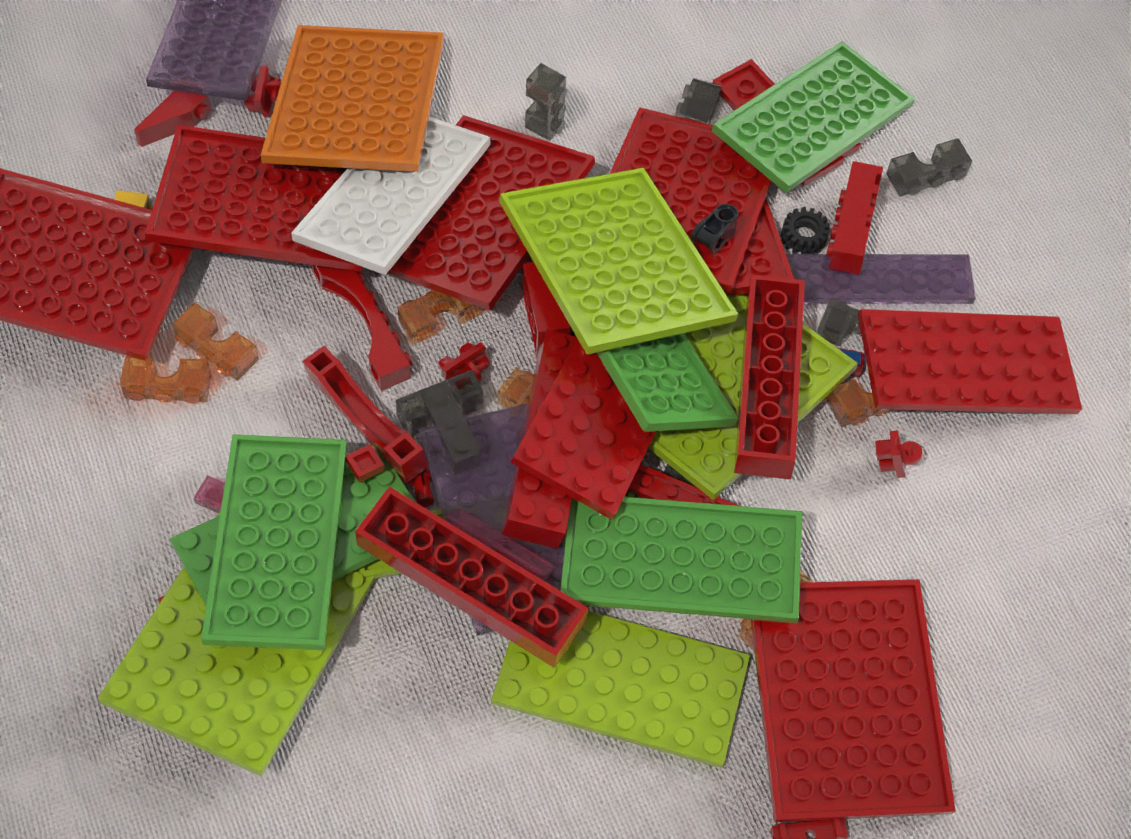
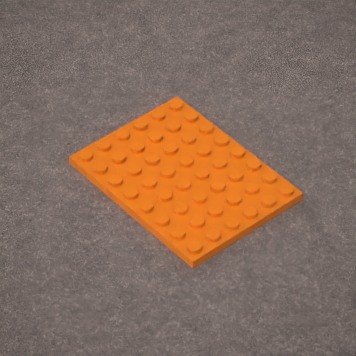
[261,25,444,172]

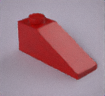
[134,81,211,147]

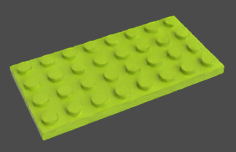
[491,611,750,768]

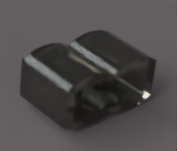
[675,78,722,124]

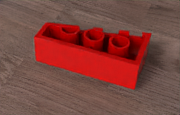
[826,161,883,275]

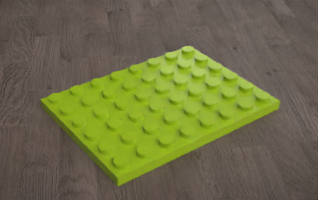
[499,168,738,354]
[648,294,858,501]
[98,511,374,777]

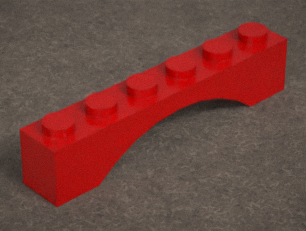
[311,265,413,391]
[302,345,429,483]

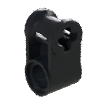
[691,204,738,254]

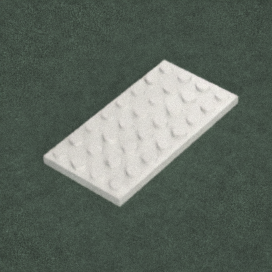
[291,117,490,275]

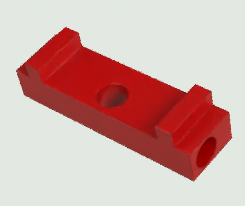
[770,818,848,839]

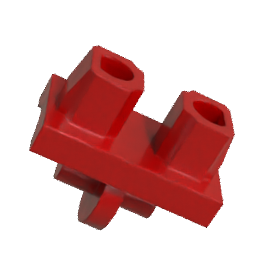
[244,65,281,117]
[438,342,490,390]
[875,430,923,478]

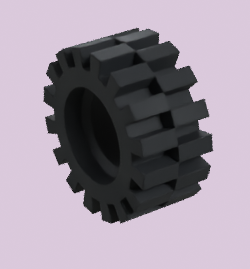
[781,207,830,257]

